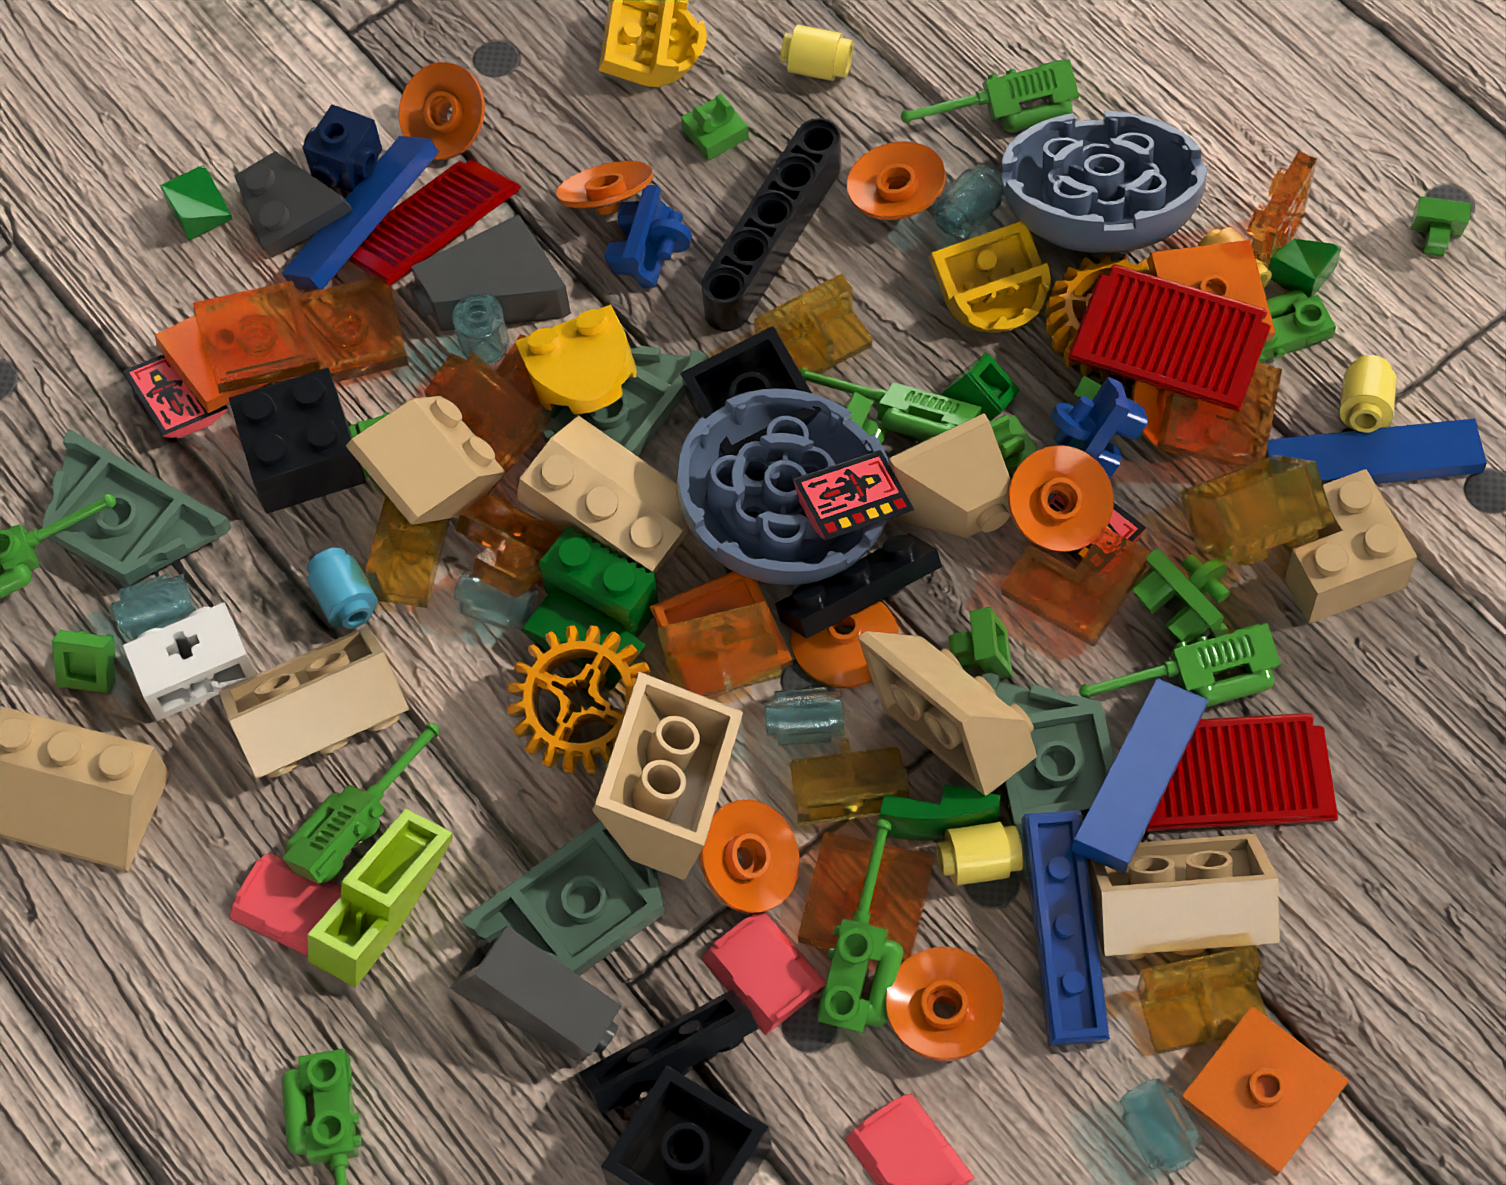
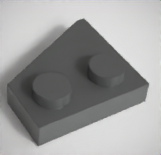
[234,151,353,258]

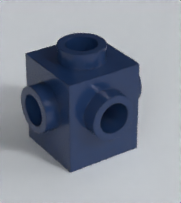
[302,104,383,192]

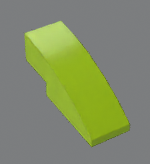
[308,808,453,988]

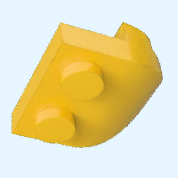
[598,0,707,87]
[928,221,1051,333]
[515,304,637,415]

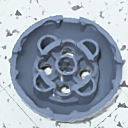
[1002,111,1207,254]
[677,389,889,585]

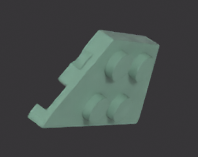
[535,346,708,456]
[42,429,232,585]
[981,673,1115,878]
[461,820,665,976]

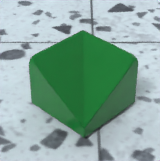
[160,166,233,240]
[1268,239,1341,298]
[942,352,1020,421]

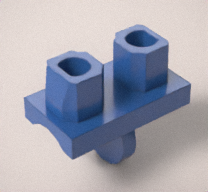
[604,185,692,288]
[1051,377,1148,479]

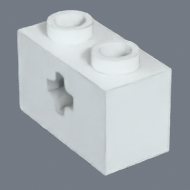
[123,602,257,721]

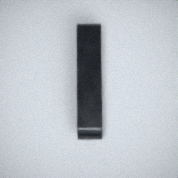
[701,118,842,332]

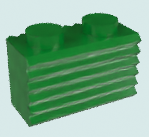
[539,526,659,638]

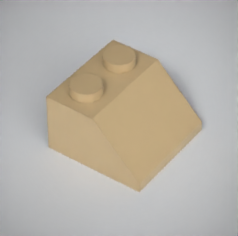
[346,396,506,525]

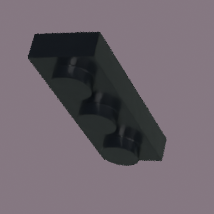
[775,533,942,639]
[579,990,759,1115]

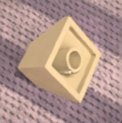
[889,413,1012,538]

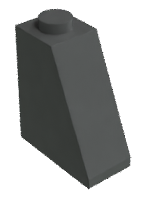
[410,214,571,331]
[450,926,622,1060]

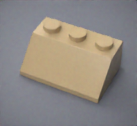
[517,416,690,578]
[219,625,410,779]
[858,631,1037,796]
[592,672,743,880]
[0,706,170,872]
[1087,834,1280,960]

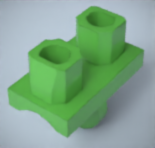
[1131,547,1230,645]

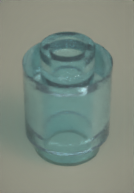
[933,164,1005,238]
[452,294,510,366]
[453,563,538,631]
[112,573,196,639]
[764,687,845,746]
[1119,1078,1202,1174]

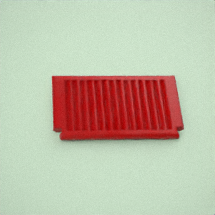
[348,160,521,286]
[1067,264,1271,412]
[1146,713,1338,832]

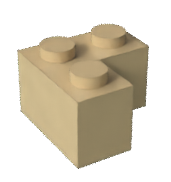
[1284,469,1417,624]

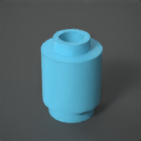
[307,548,378,629]

